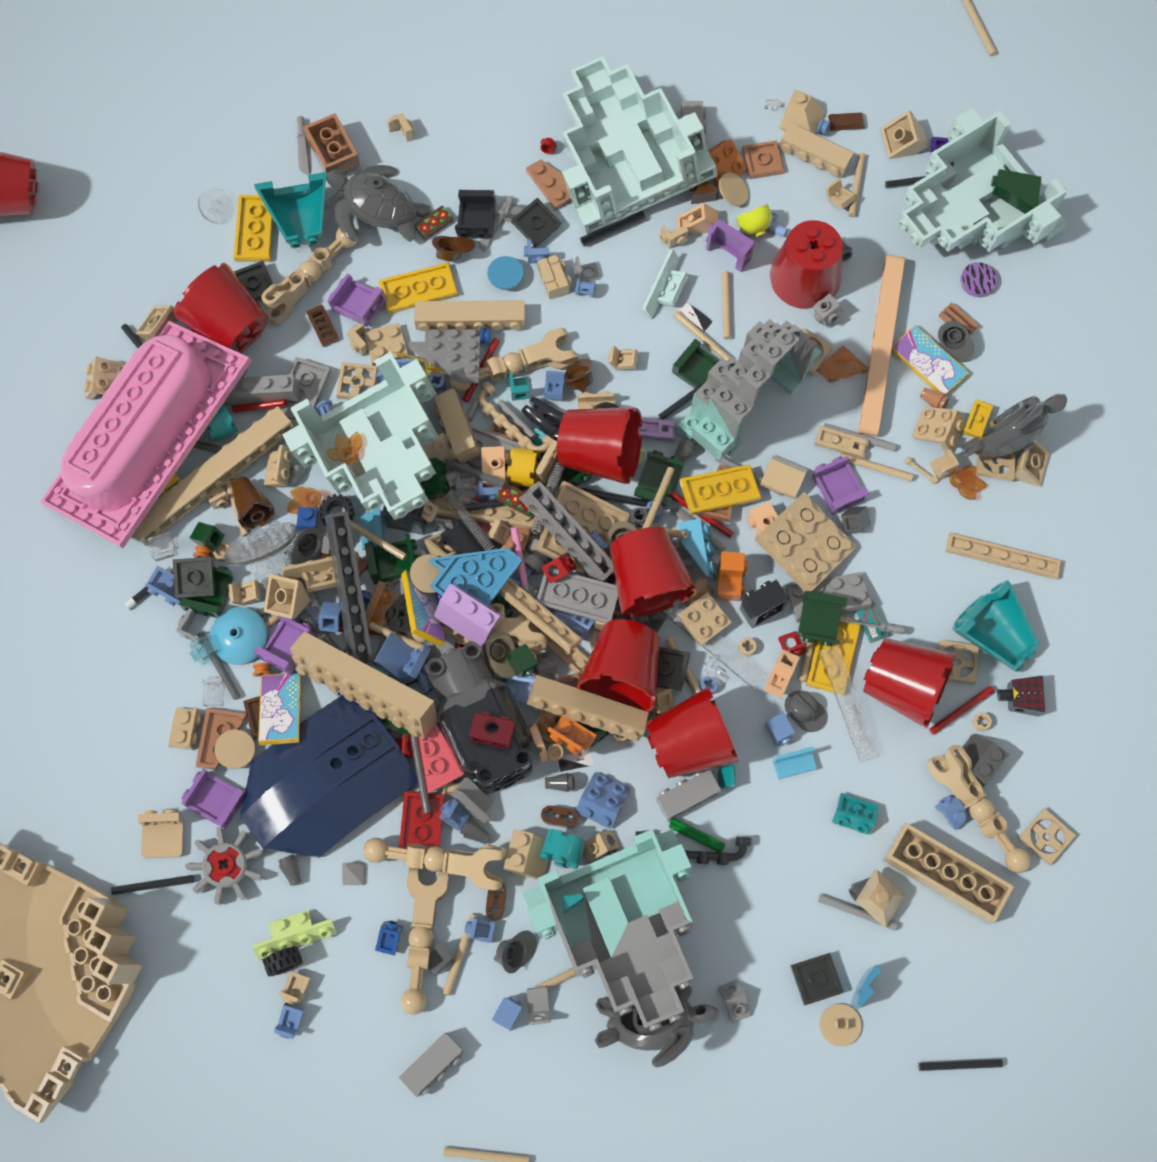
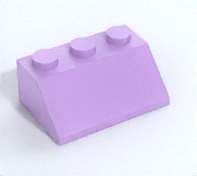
[434,584,504,649]

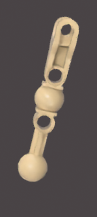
[261,228,358,324]
[449,328,578,392]
[411,614,547,652]
[927,745,1031,873]
[363,837,507,890]
[401,868,449,1015]

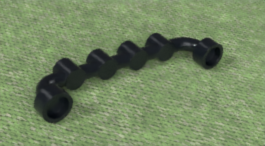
[635,831,752,865]

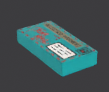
[856,601,888,643]

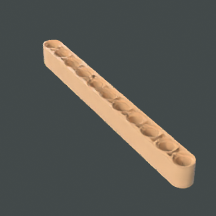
[858,254,905,436]

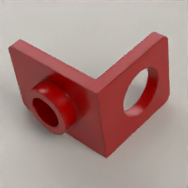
[542,552,577,583]
[778,631,807,656]
[394,734,413,758]

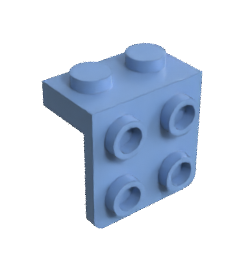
[575,772,630,829]

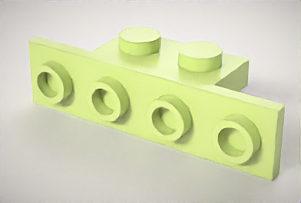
[252,910,337,960]

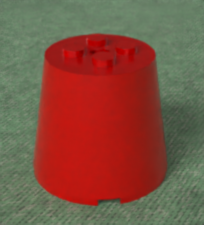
[0,152,39,216]
[770,220,843,309]
[174,263,269,353]
[557,407,643,484]
[610,526,697,618]
[577,619,660,712]
[863,638,957,729]
[646,687,739,779]

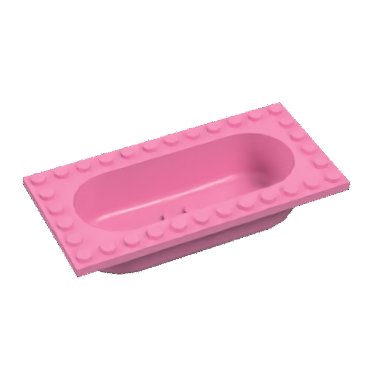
[40,320,252,549]

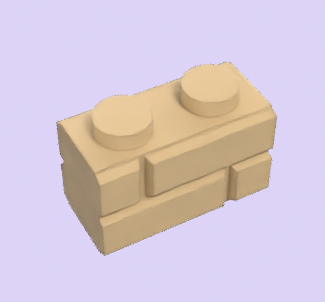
[537,255,572,299]

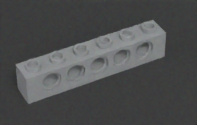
[519,481,614,581]

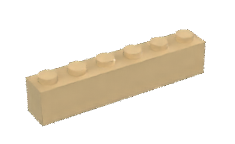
[414,300,525,331]
[527,675,649,742]

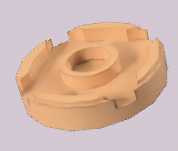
[528,723,549,762]

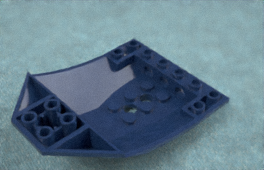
[240,695,418,858]

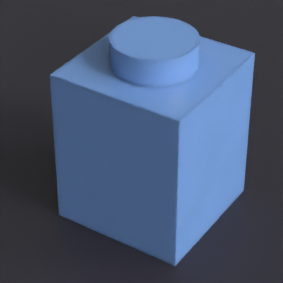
[319,602,342,632]
[764,712,795,746]
[492,996,523,1031]

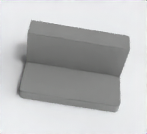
[451,777,493,824]

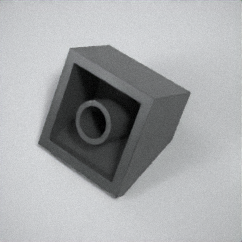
[955,734,1010,788]

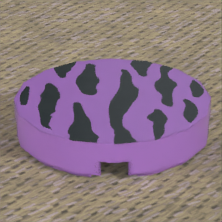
[960,262,997,297]

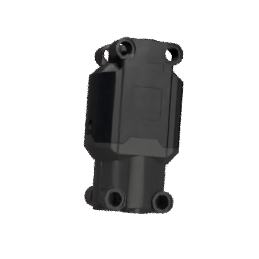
[425,641,532,795]

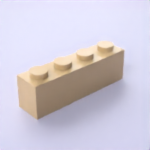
[779,123,854,178]
[434,388,481,464]

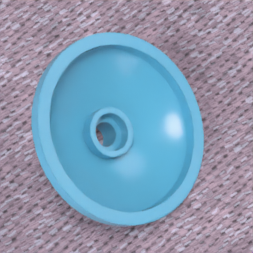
[210,607,268,665]

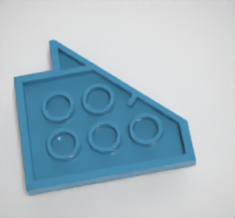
[429,548,523,605]

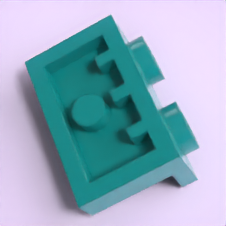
[832,793,879,835]

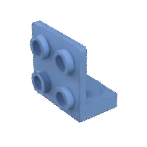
[374,633,431,685]

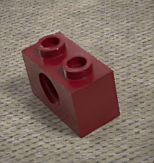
[469,712,515,750]

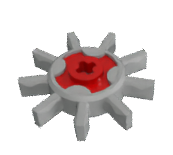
[185,827,263,905]

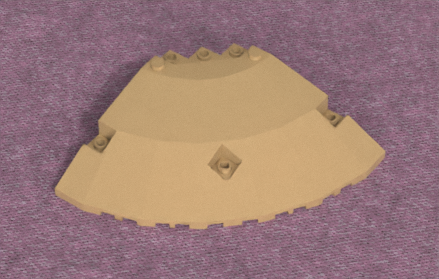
[0,843,143,1123]

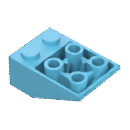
[678,518,718,580]

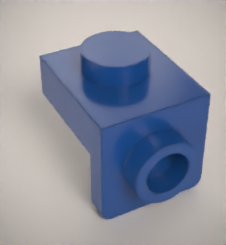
[296,507,318,532]

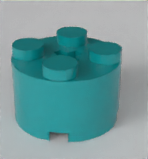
[207,404,238,442]
[539,829,586,870]

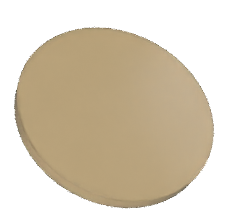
[719,172,749,206]
[410,554,441,593]
[215,729,255,769]
[820,1004,861,1046]

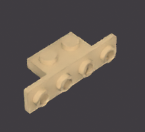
[282,552,359,593]

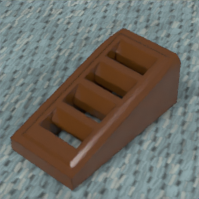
[306,305,339,347]

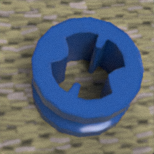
[480,328,490,345]

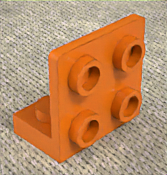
[708,139,747,187]
[547,716,597,756]

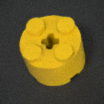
[507,448,540,487]

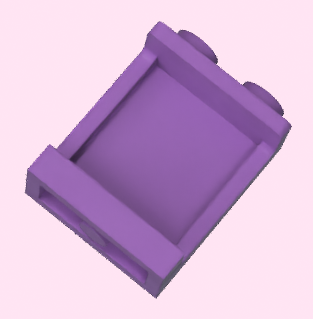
[706,219,755,272]
[328,273,387,327]
[812,456,869,515]
[254,616,316,675]
[181,769,245,830]

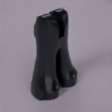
[521,396,564,441]

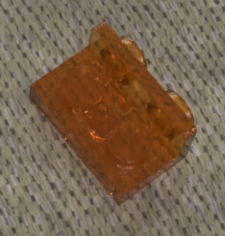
[365,581,398,627]

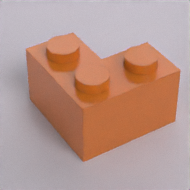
[716,551,748,601]

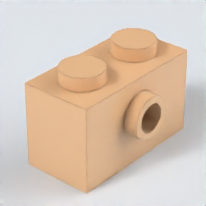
[481,446,509,488]
[747,501,778,537]

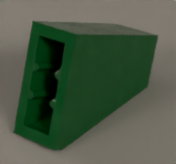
[990,169,1042,214]

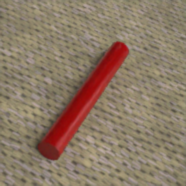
[232,399,287,413]

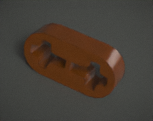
[541,806,578,828]
[486,883,506,921]

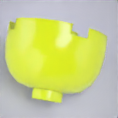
[736,204,773,237]

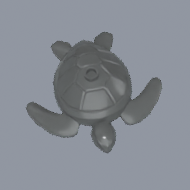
[326,165,430,242]
[961,394,1067,457]
[595,986,720,1067]

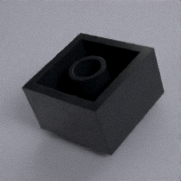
[740,579,789,628]

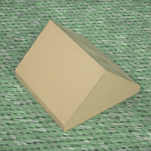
[135,305,178,341]
[1015,440,1050,486]
[760,455,808,499]
[263,574,311,619]

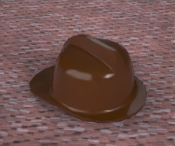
[432,236,475,261]
[564,359,593,393]

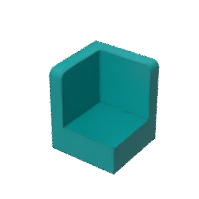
[509,373,530,401]

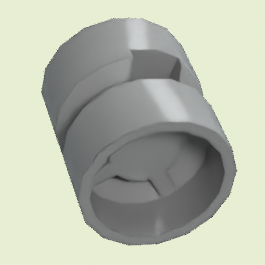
[523,539,550,575]

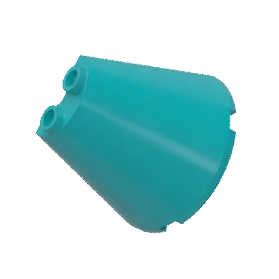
[254,172,326,248]
[952,580,1040,672]

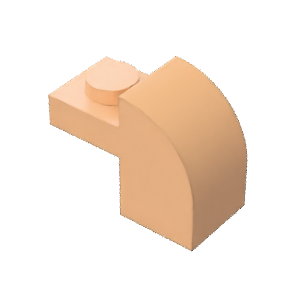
[764,649,800,698]

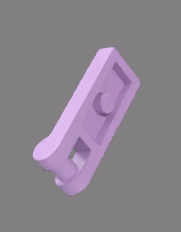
[639,418,677,442]

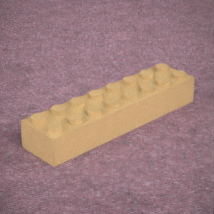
[290,631,438,739]

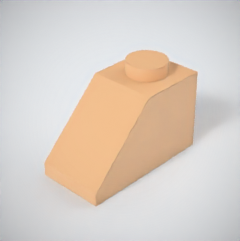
[677,203,718,234]

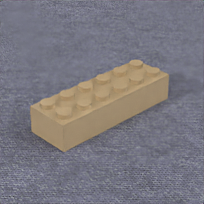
[883,823,1014,924]

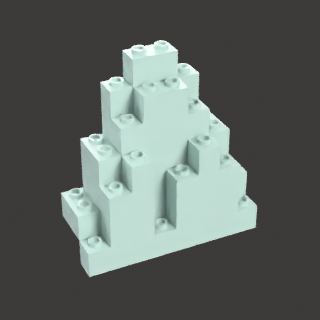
[562,56,717,234]
[898,108,1067,252]
[282,352,439,520]

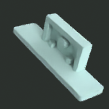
[643,249,688,318]

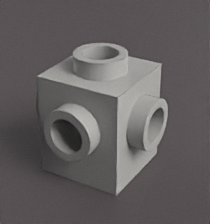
[812,293,844,327]

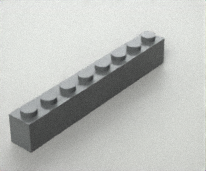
[325,511,374,666]

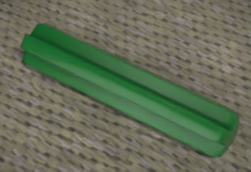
[669,818,725,852]

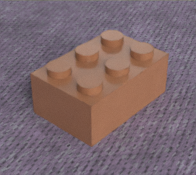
[303,113,360,174]

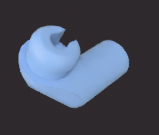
[768,212,787,237]
[417,664,433,694]

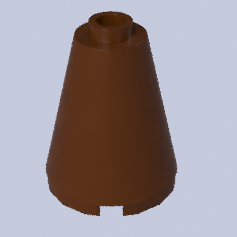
[232,477,275,529]

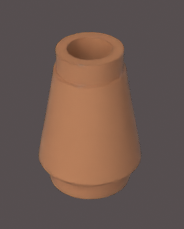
[920,388,949,409]

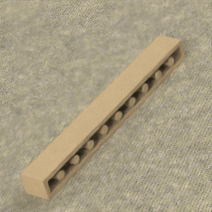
[134,406,295,546]

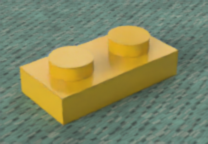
[962,399,993,438]

